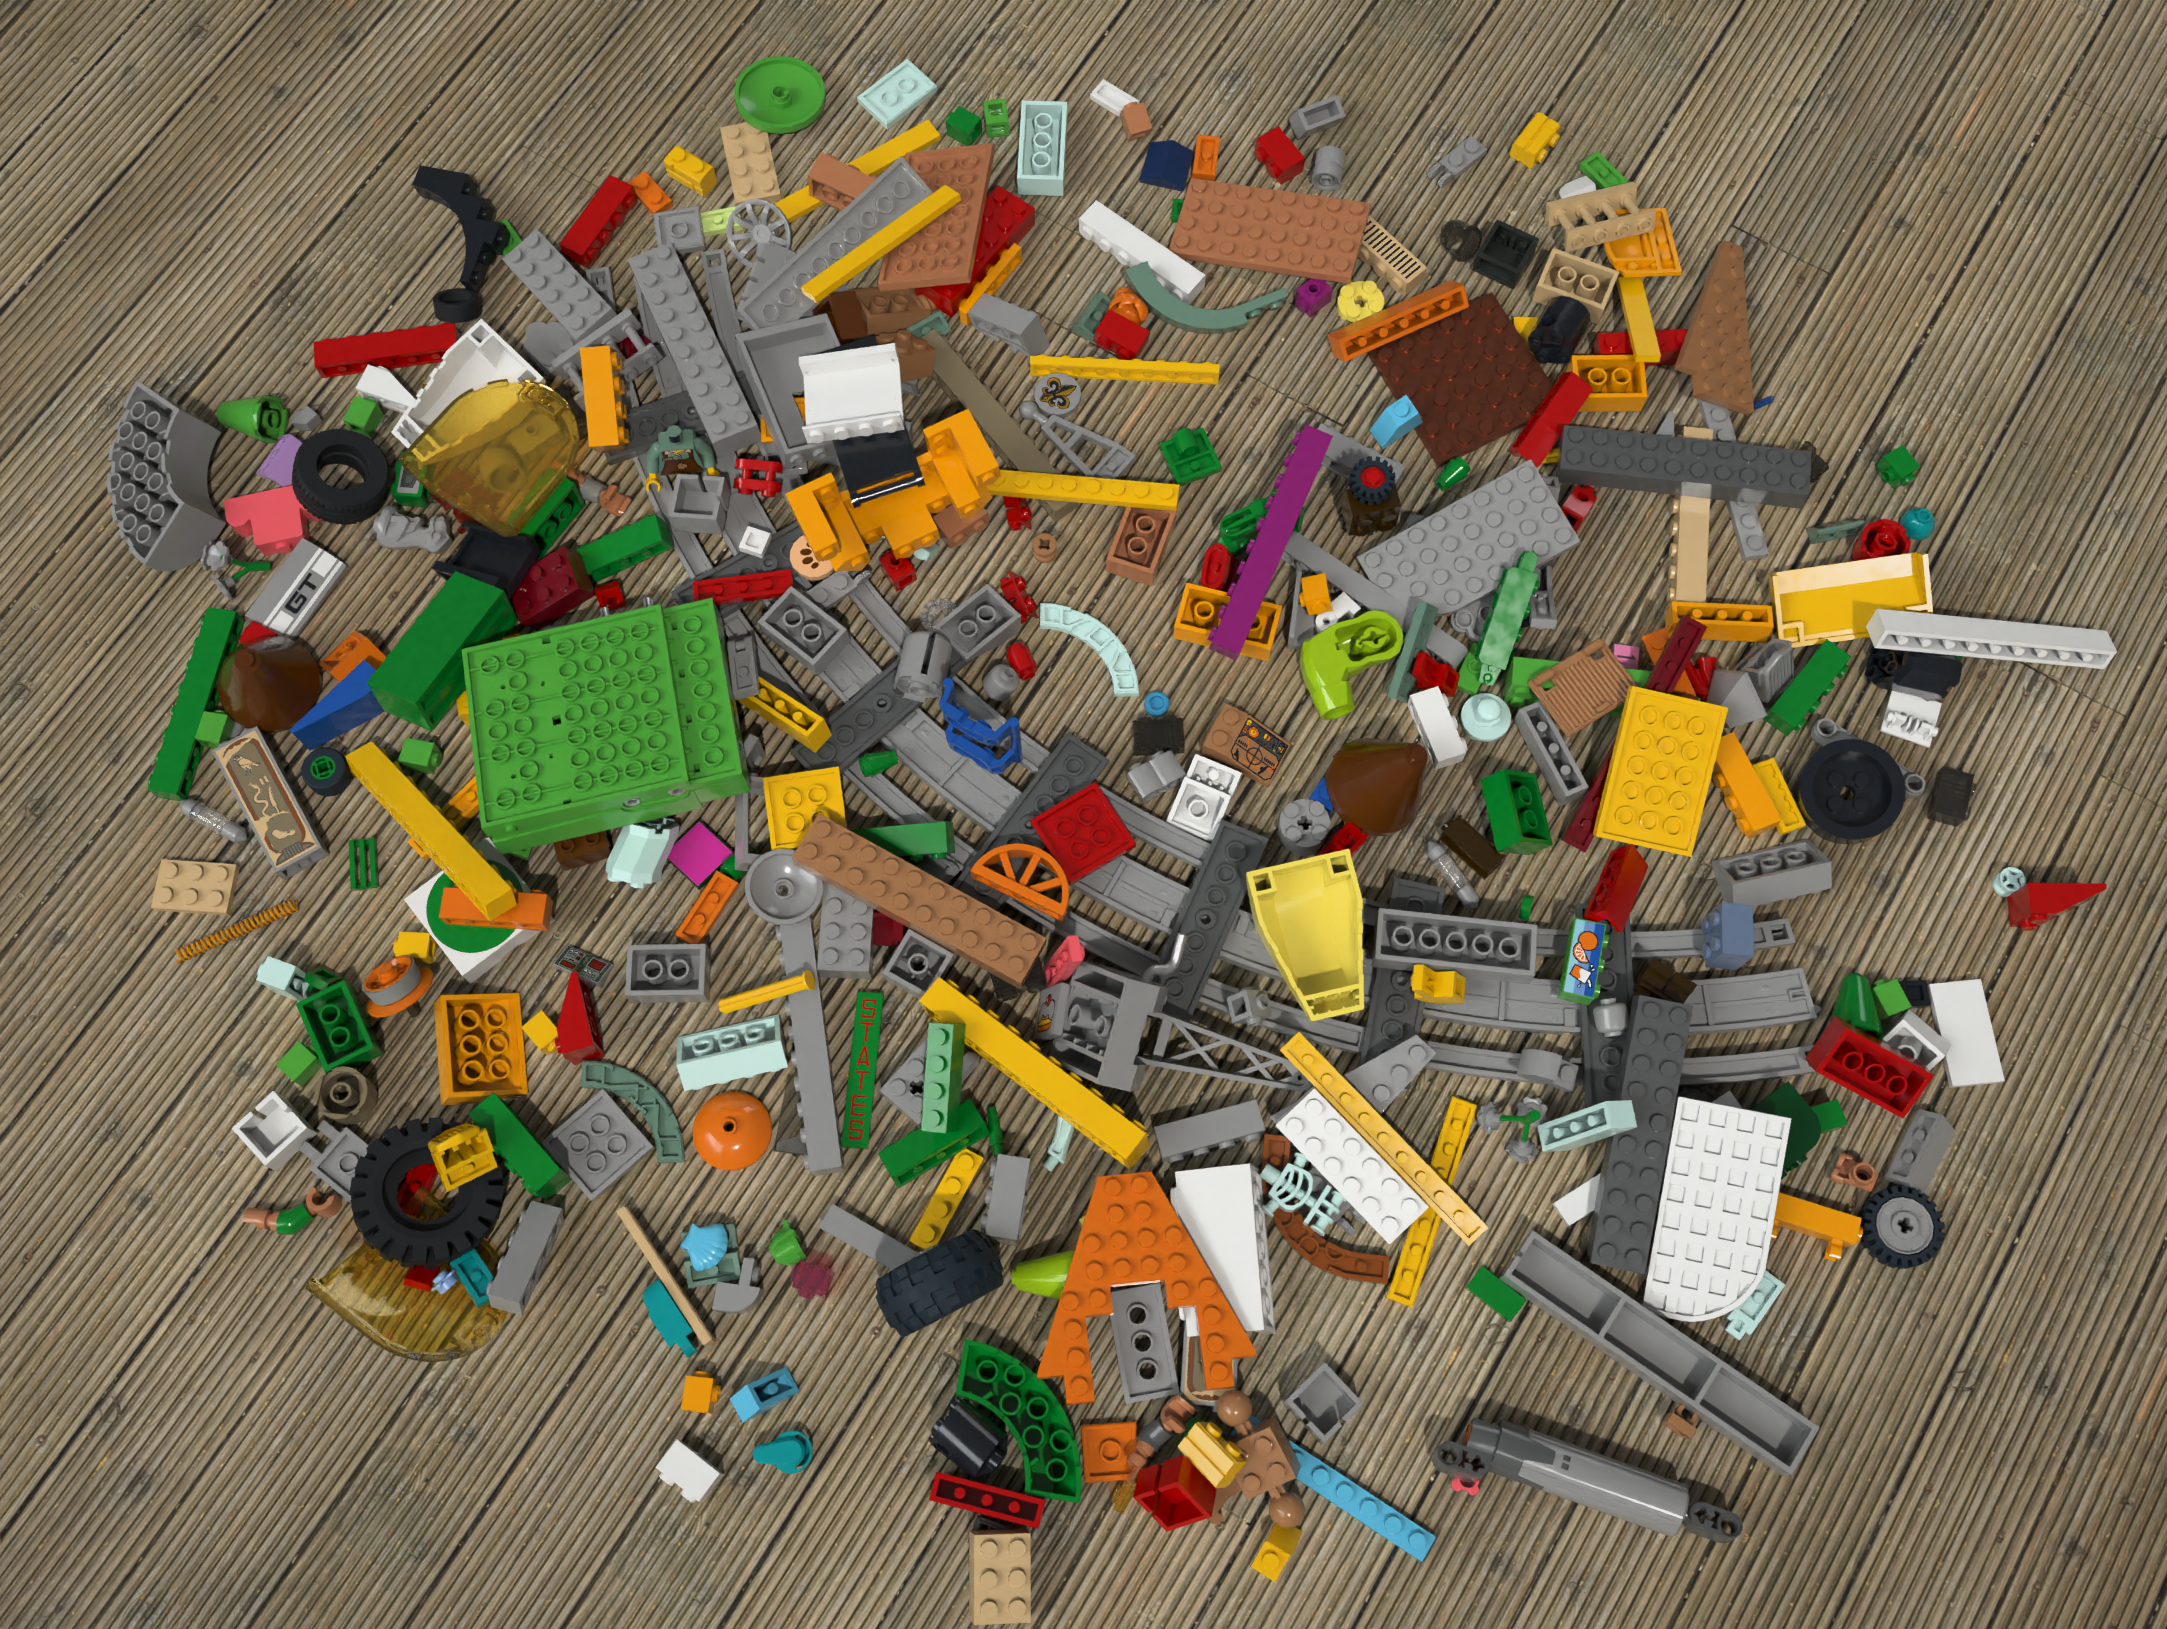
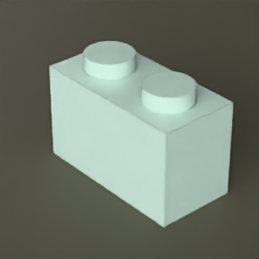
[256,956,310,1002]

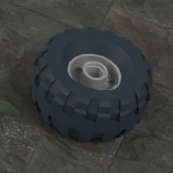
[875,1229,1004,1337]

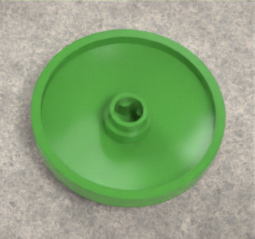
[734,56,826,134]

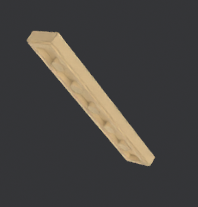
[616,1206,716,1348]

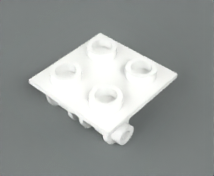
[1880,691,1942,748]

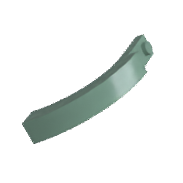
[1124,261,1288,334]

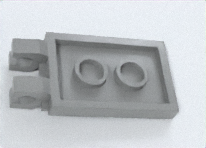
[299,1120,407,1203]

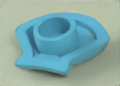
[680,1223,729,1271]

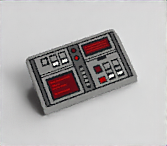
[553,945,614,988]

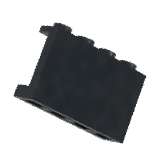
[432,521,540,599]

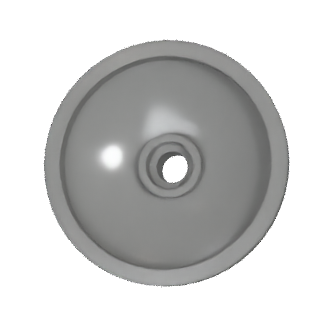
[745,849,823,926]

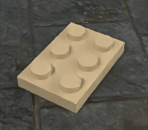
[151,859,240,916]

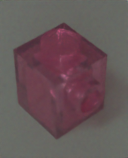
[790,1261,835,1300]

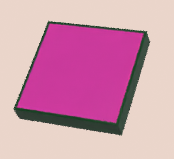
[667,820,734,890]

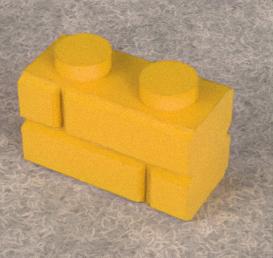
[1509,112,1560,169]
[663,145,718,197]
[1178,1422,1246,1488]

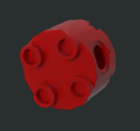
[1852,519,1911,561]

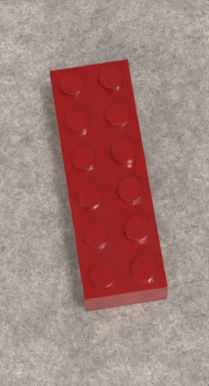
[915,185,1035,317]

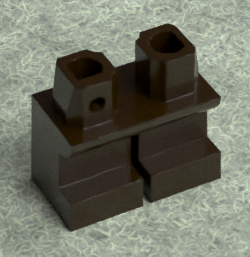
[1631,957,1697,1004]

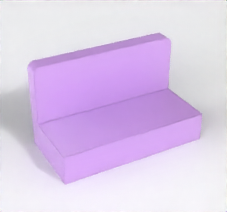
[256,434,302,487]

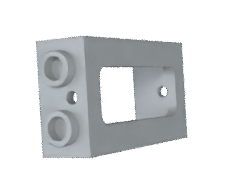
[735,773,772,871]

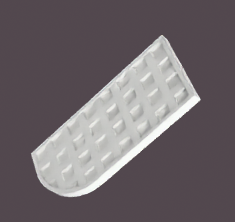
[1643,1096,1791,1322]

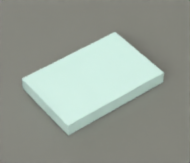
[857,59,938,130]

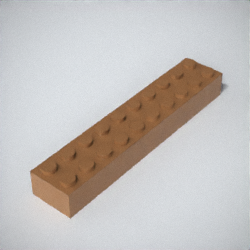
[792,814,1047,989]

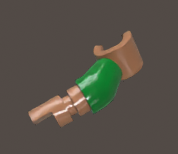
[243,1187,342,1235]

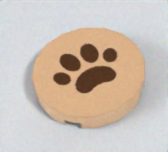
[790,535,834,580]

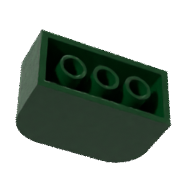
[1750,1081,1821,1180]

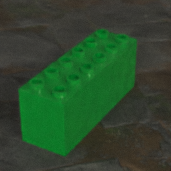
[367,571,518,732]

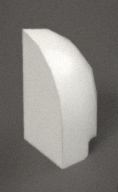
[1559,176,1596,199]

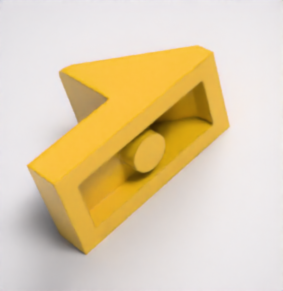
[1250,1523,1303,1582]

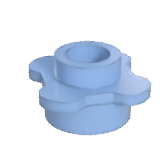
[431,1269,458,1295]

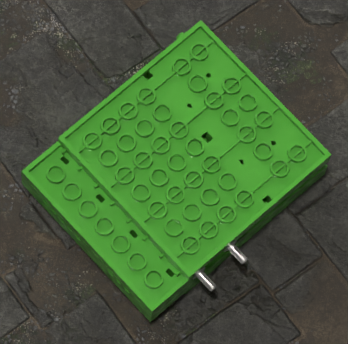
[462,597,751,855]

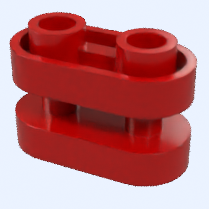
[733,458,784,497]
[1200,544,1239,592]

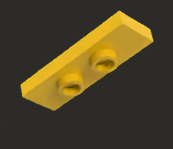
[1752,757,1806,836]

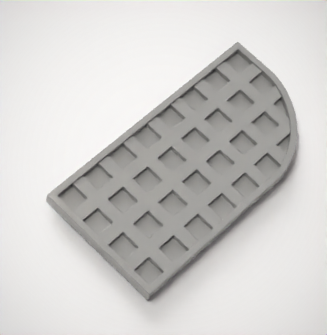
[1357,459,1581,617]

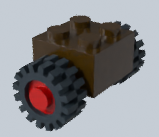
[1342,456,1401,537]

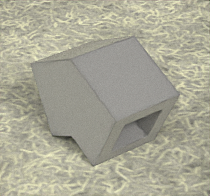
[292,405,322,431]

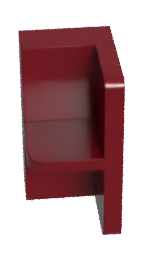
[873,910,905,947]

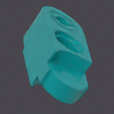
[643,1278,698,1358]

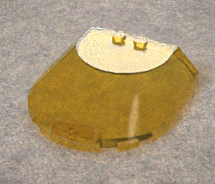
[399,379,579,537]
[305,1186,508,1362]

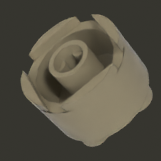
[314,1066,377,1125]

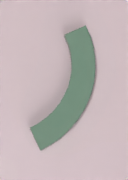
[581,1061,686,1164]

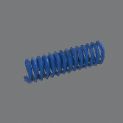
[1754,396,1773,410]

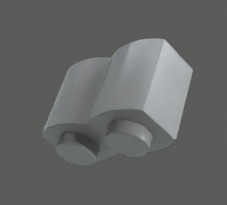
[1127,750,1186,804]

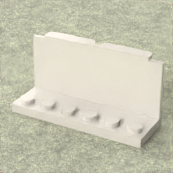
[1170,1163,1276,1337]

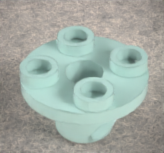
[1460,693,1511,742]

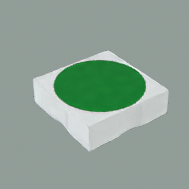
[404,837,554,984]

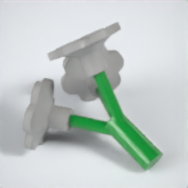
[200,540,270,601]

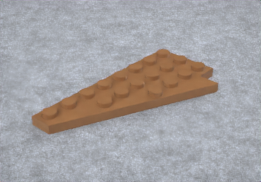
[1675,240,1754,415]

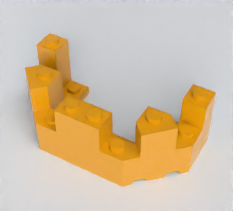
[785,409,1001,572]

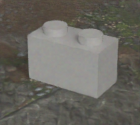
[1289,95,1346,140]

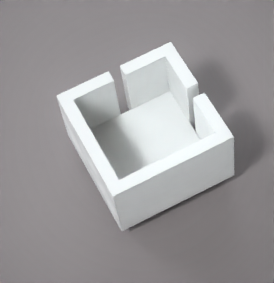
[232,1091,318,1171]

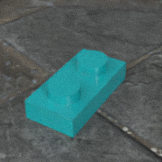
[450,1249,495,1309]

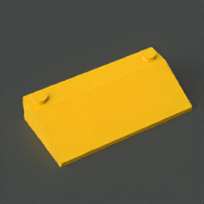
[1768,551,1933,648]

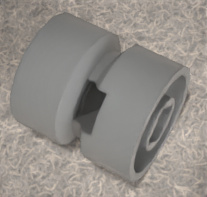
[1312,146,1346,191]

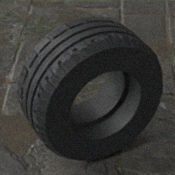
[292,429,391,525]

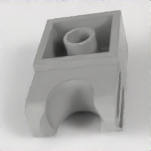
[882,929,957,999]
[880,1037,980,1129]

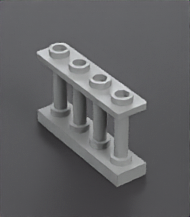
[550,308,663,412]

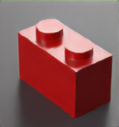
[1254,126,1305,185]
[1094,309,1150,360]

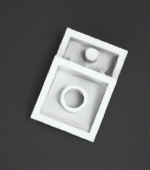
[1166,754,1243,843]

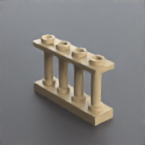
[1545,181,1656,252]

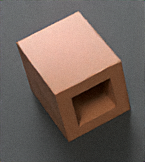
[1120,102,1152,141]

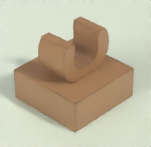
[1661,1404,1698,1440]

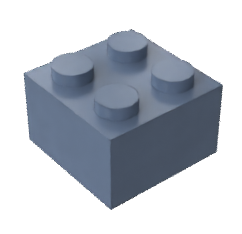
[1701,902,1754,970]

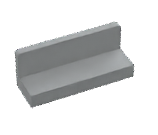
[1287,570,1316,650]
[1885,1109,1955,1194]

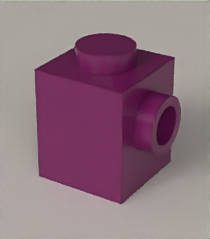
[1294,278,1333,317]

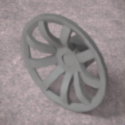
[726,199,792,268]

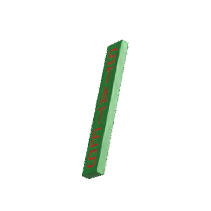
[841,992,884,1150]

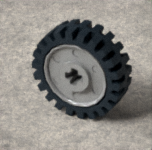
[1858,1186,1945,1269]

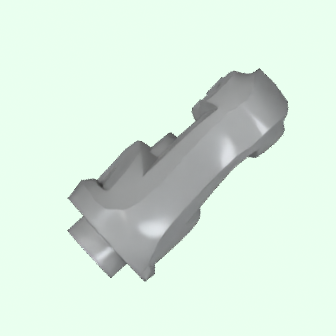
[373,505,453,555]

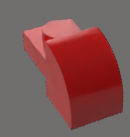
[1412,652,1460,697]

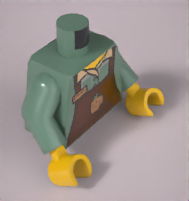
[645,425,721,492]

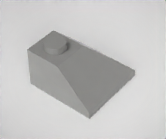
[1706,668,1767,729]

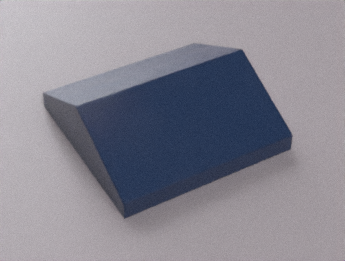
[1139,140,1194,192]

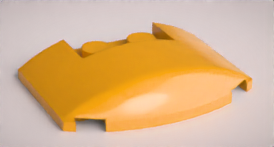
[1603,208,1682,277]

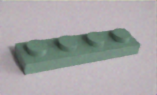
[1387,601,1439,703]

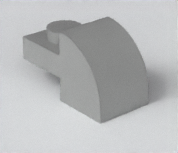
[1517,1049,1579,1092]

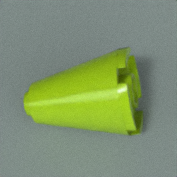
[1011,1249,1075,1300]

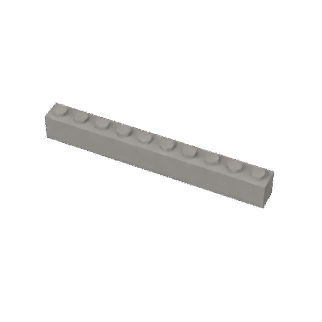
[776,915,845,1176]

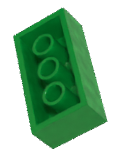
[468,1092,572,1200]

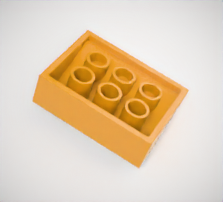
[434,993,528,1106]

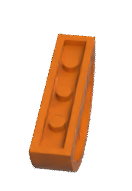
[970,844,1069,923]

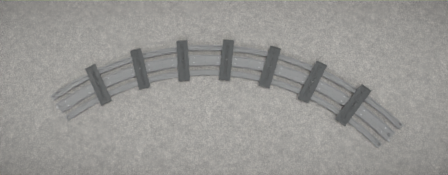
[586,249,1821,1108]

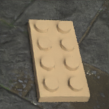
[720,122,782,206]

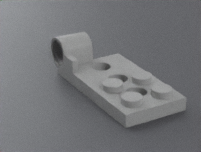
[1110,1282,1180,1404]

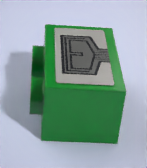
[391,452,436,508]

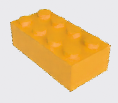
[580,346,630,452]
[1173,582,1282,662]

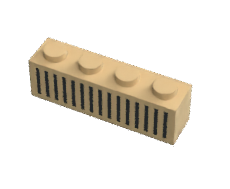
[1358,216,1427,297]

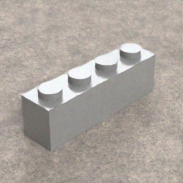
[1318,423,1405,488]
[1514,701,1589,806]
[1153,1099,1265,1164]
[486,1200,564,1315]

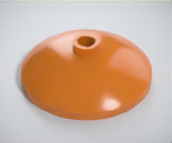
[692,1091,772,1171]

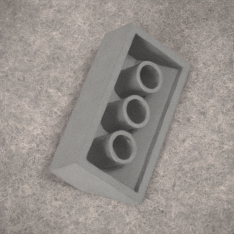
[1711,839,1832,906]

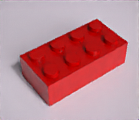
[1805,1016,1934,1119]

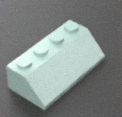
[676,1014,788,1091]

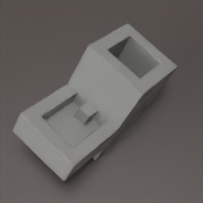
[712,1257,764,1315]

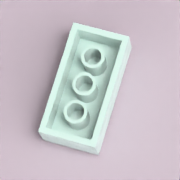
[1017,100,1068,196]

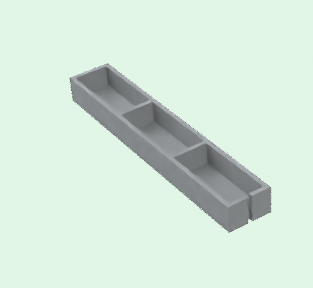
[1499,1231,1820,1476]

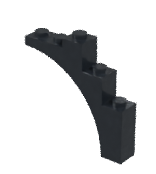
[412,165,510,294]

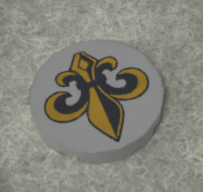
[1034,373,1081,418]

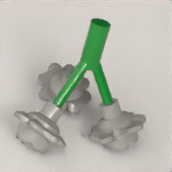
[1477,1096,1548,1164]

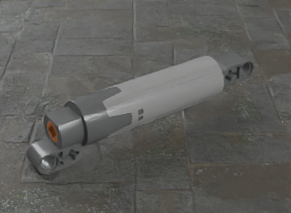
[1432,1418,1743,1544]

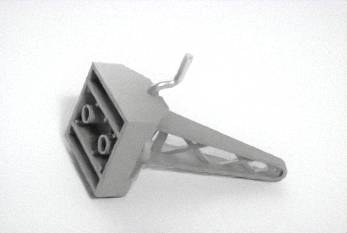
[1049,933,1312,1092]

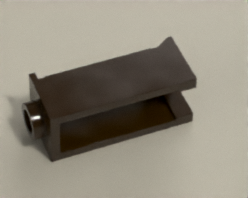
[1440,814,1506,880]

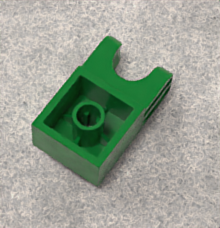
[1218,489,1305,556]

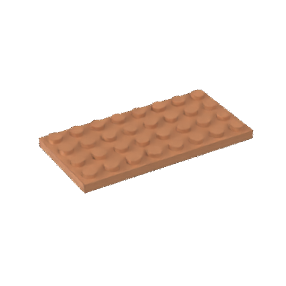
[877,143,995,291]
[1169,178,1371,284]

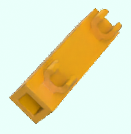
[1770,1192,1863,1262]

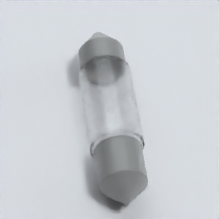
[179,798,247,843]
[1427,841,1479,909]

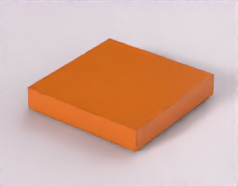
[1081,1421,1137,1483]

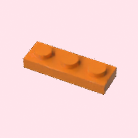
[675,871,740,944]

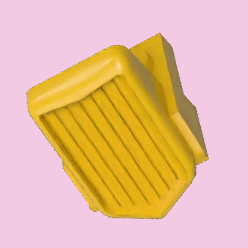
[428,1123,498,1192]

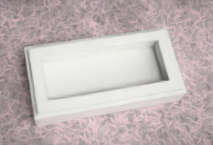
[1090,79,1140,117]

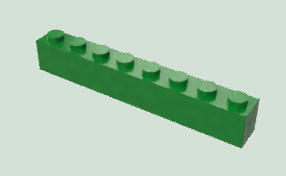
[148,607,245,801]

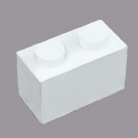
[655,1439,724,1503]

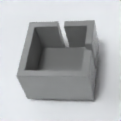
[668,474,731,535]
[1283,1362,1364,1445]

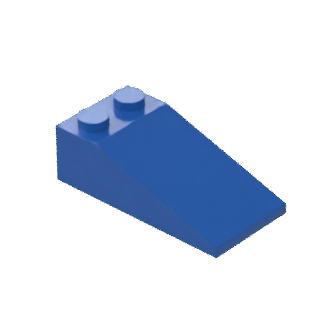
[290,660,384,751]

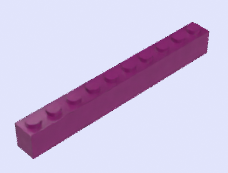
[1207,424,1333,660]

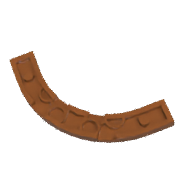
[1261,1134,1390,1285]

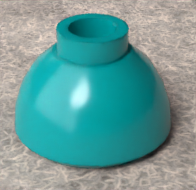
[1900,507,1935,540]

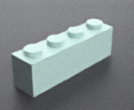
[1538,1100,1637,1152]

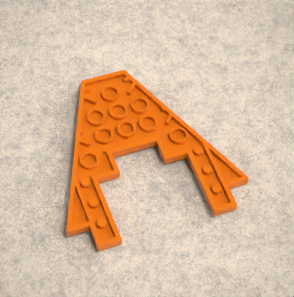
[1037,1171,1257,1406]

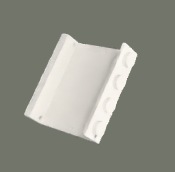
[799,343,905,444]

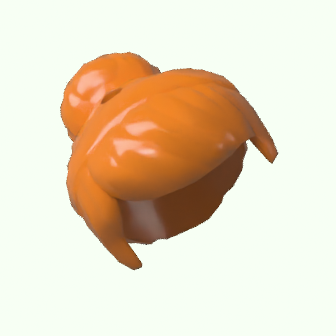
[1107,286,1148,325]

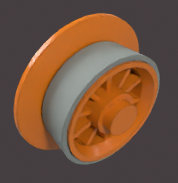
[362,955,434,1018]

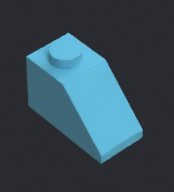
[1370,395,1423,449]
[730,1367,799,1423]

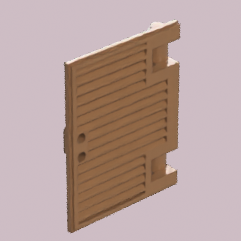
[1527,638,1639,738]

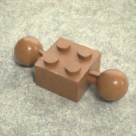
[1216,1390,1305,1529]

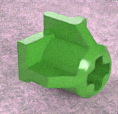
[769,1220,807,1266]

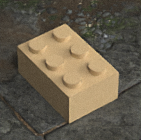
[1532,248,1619,324]
[969,1528,1031,1625]

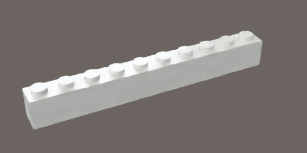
[1866,609,2117,669]

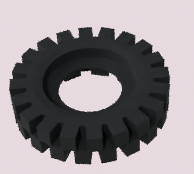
[350,1117,504,1270]

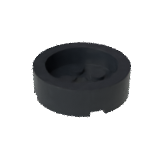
[1793,739,1906,844]

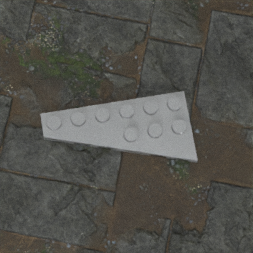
[1269,1034,1436,1123]

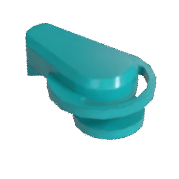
[752,1431,813,1474]

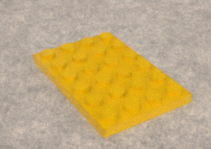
[1592,685,1728,857]

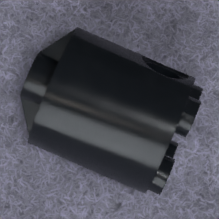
[1528,296,1591,364]
[928,1396,1008,1479]

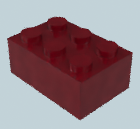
[511,546,595,630]

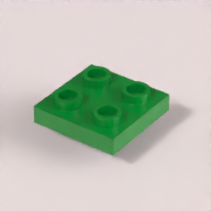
[1159,428,1222,487]

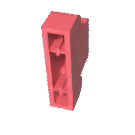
[224,485,322,556]

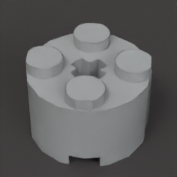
[1277,799,1330,856]

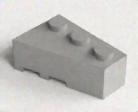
[968,293,1050,363]

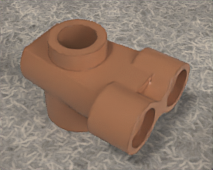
[1829,1152,1879,1192]

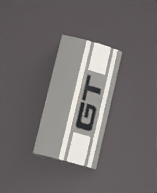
[245,538,348,641]

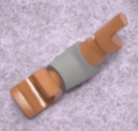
[548,462,632,516]

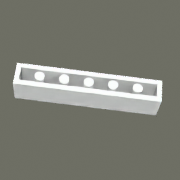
[1079,200,1206,304]

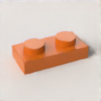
[1192,135,1220,181]
[628,171,674,215]

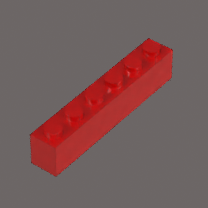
[313,323,461,378]

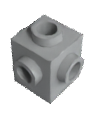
[1227,987,1272,1027]

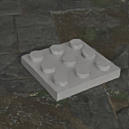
[541,1089,655,1202]

